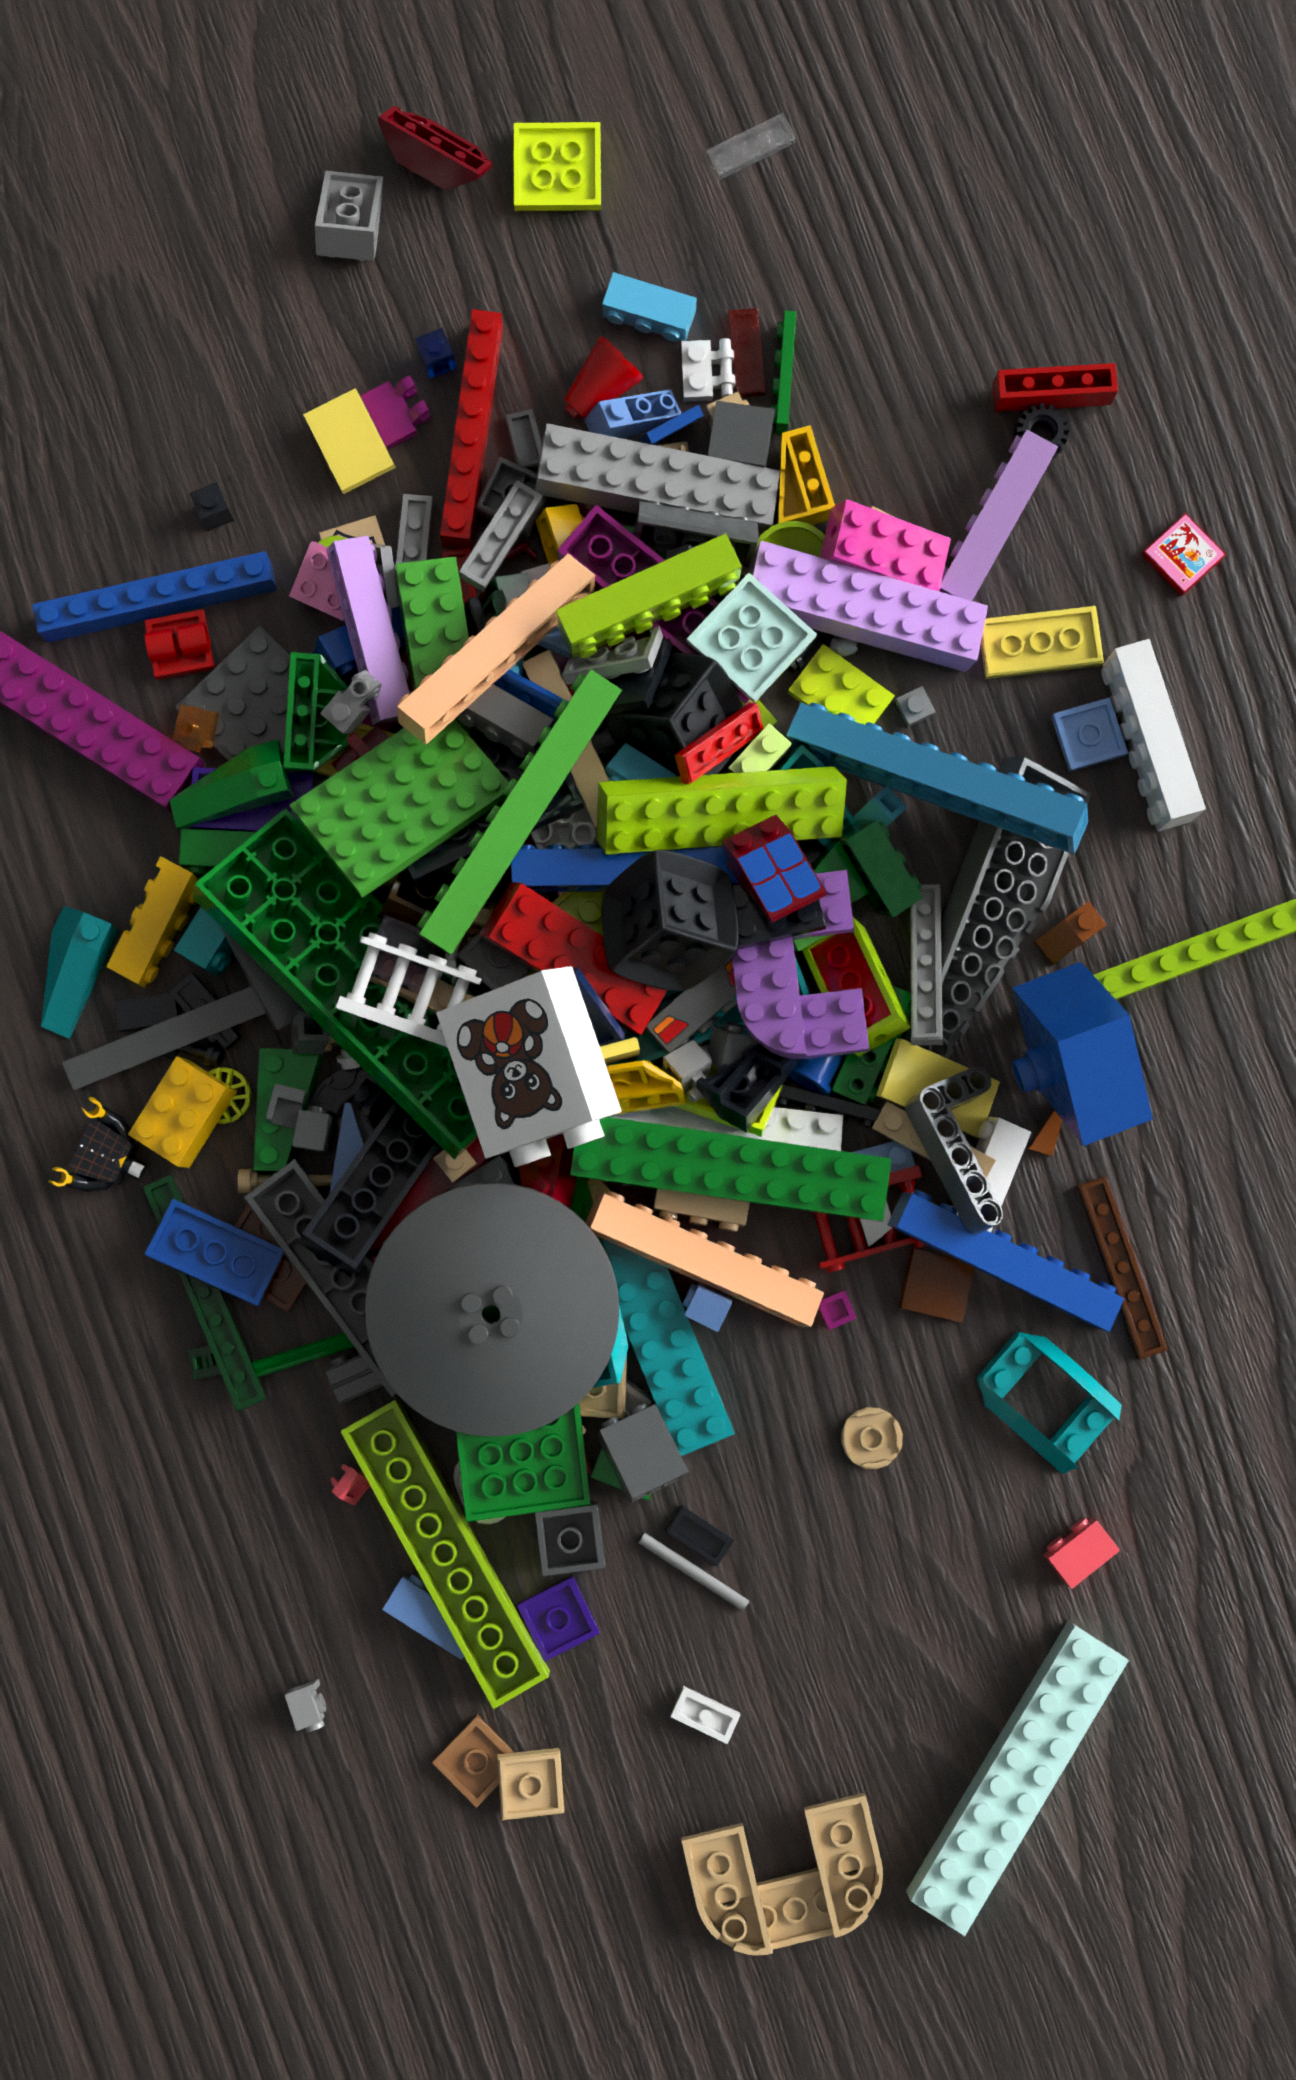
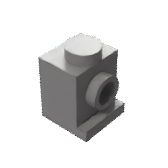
[284,1678,327,1733]

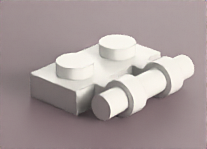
[681,338,736,402]

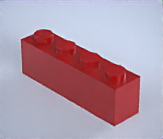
[992,363,1118,412]

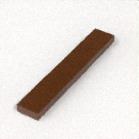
[1076,1176,1168,1360]

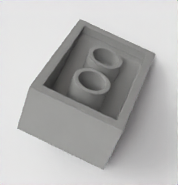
[315,171,383,261]

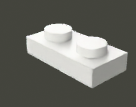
[671,1686,740,1744]

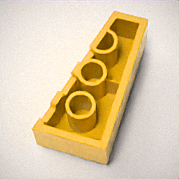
[107,856,199,988]

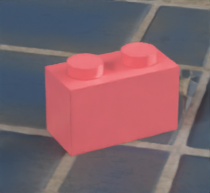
[1043,1517,1120,1589]

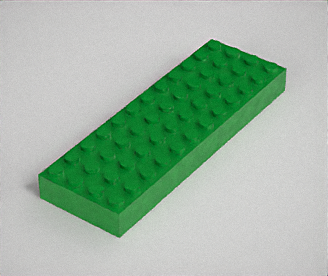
[192,808,478,1160]

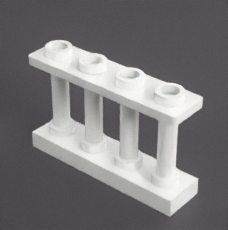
[336,932,482,1047]

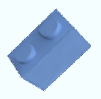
[682,1282,733,1332]

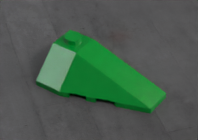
[169,739,294,830]

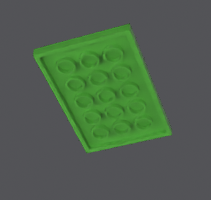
[290,719,509,898]

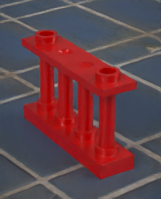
[810,1165,927,1273]

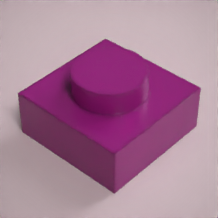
[819,1290,857,1330]

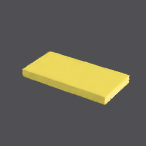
[981,606,1104,679]
[876,1038,1000,1138]

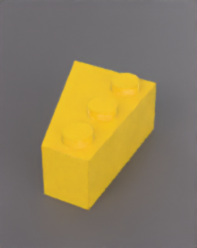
[777,425,835,526]

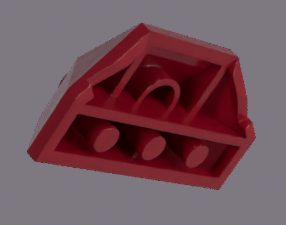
[378,106,492,190]

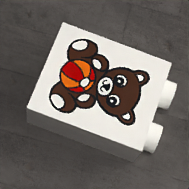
[436,966,622,1167]

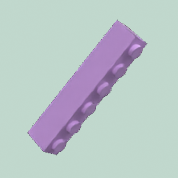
[939,430,1058,601]
[326,536,412,726]

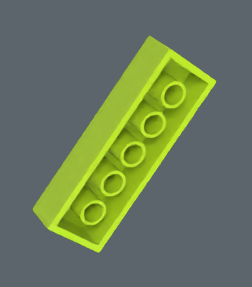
[556,533,742,659]

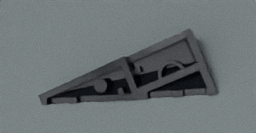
[696,1043,801,1132]

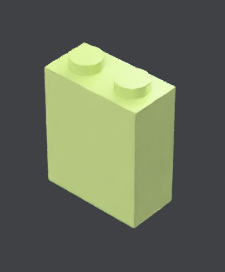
[726,723,792,773]

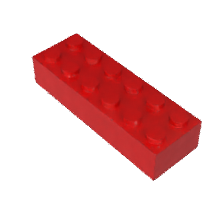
[479,882,668,1035]

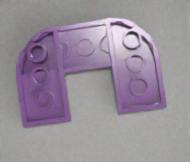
[732,870,869,1059]

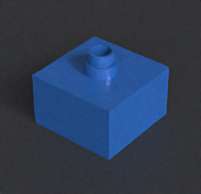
[1011,962,1153,1146]

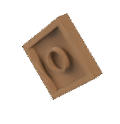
[432,1715,515,1808]

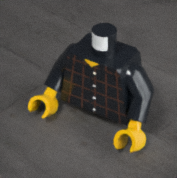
[48,1097,147,1192]

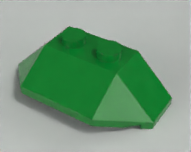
[283,652,348,771]

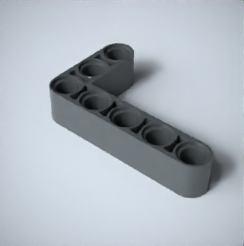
[906,1067,1003,1234]

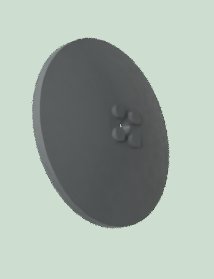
[365,1182,619,1436]

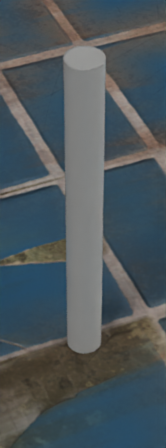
[639,1533,749,1611]

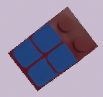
[722,815,826,923]

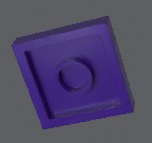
[517,1575,600,1662]

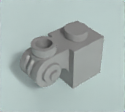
[320,670,382,734]

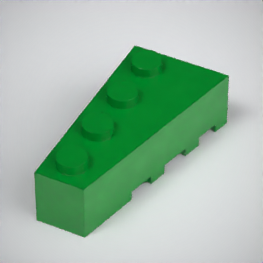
[254,1048,325,1173]

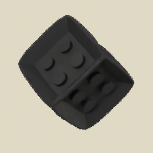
[605,653,744,777]
[601,850,739,991]

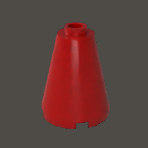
[564,336,643,420]

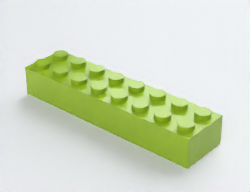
[596,766,847,854]

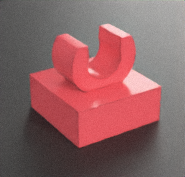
[331,1464,370,1506]

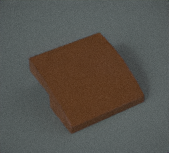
[898,1248,975,1323]

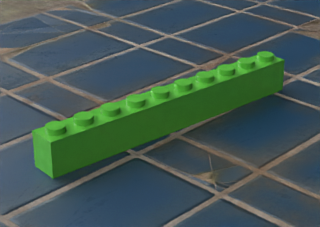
[417,669,622,955]

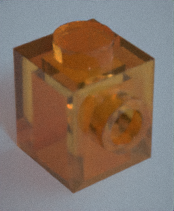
[172,704,220,752]

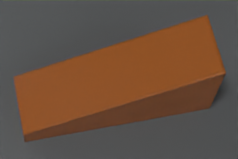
[1026,1109,1062,1157]

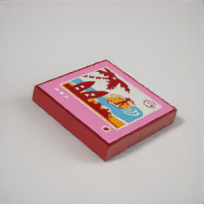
[1141,513,1227,596]

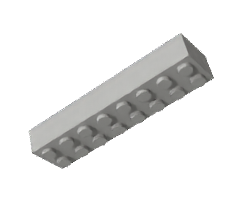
[535,423,780,536]

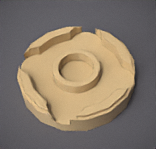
[841,1407,903,1469]

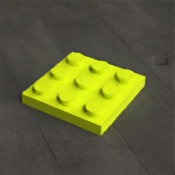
[514,122,601,211]

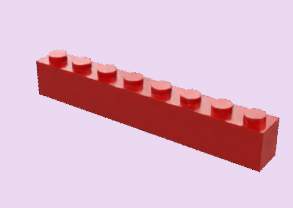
[440,309,503,551]

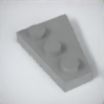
[562,626,663,685]

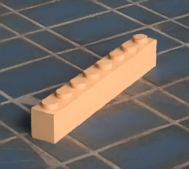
[397,554,595,745]
[586,1191,824,1327]

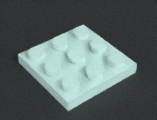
[686,573,817,703]

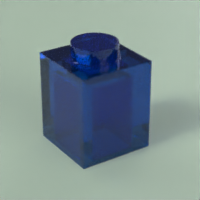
[415,328,456,379]

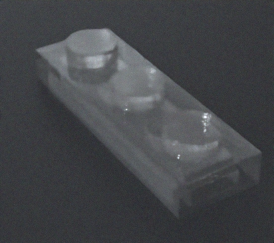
[706,113,796,180]

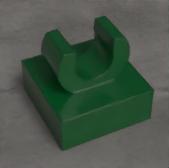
[187,1345,221,1380]

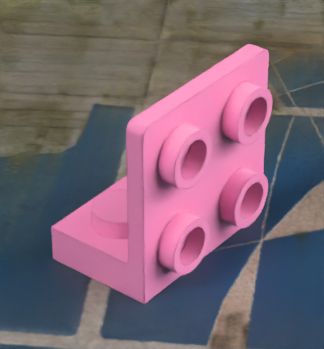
[289,541,345,621]

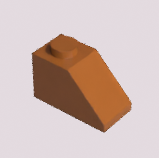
[1034,901,1107,965]

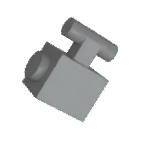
[662,1040,712,1103]

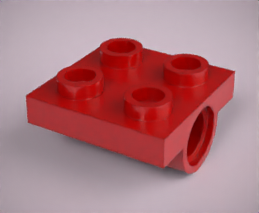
[145,609,215,680]

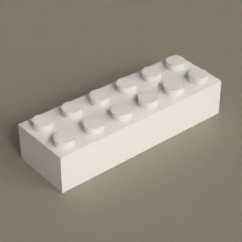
[1101,639,1206,832]

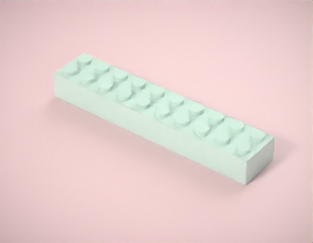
[906,1621,1129,1936]

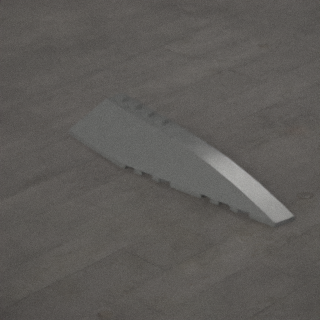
[904,757,1092,1059]

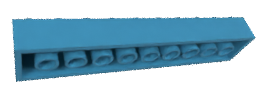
[786,703,1088,855]

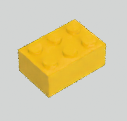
[128,1056,237,1168]

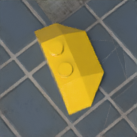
[606,1060,687,1115]

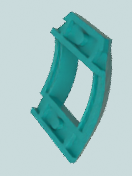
[976,1331,1122,1474]

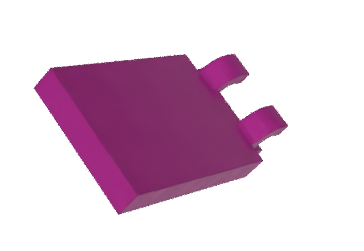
[360,375,432,451]

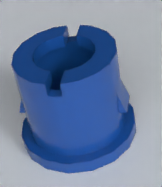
[787,1054,846,1096]

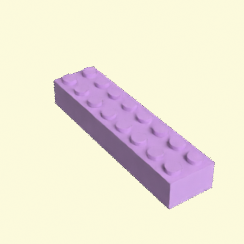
[748,541,988,672]

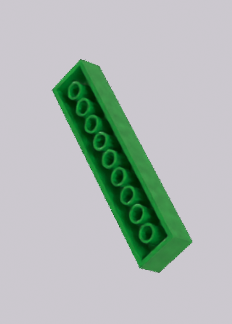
[570,1117,892,1222]

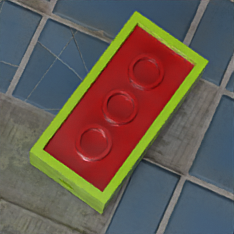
[802,917,911,1057]

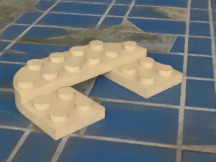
[681,1793,883,1955]

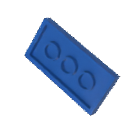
[145,1199,285,1307]

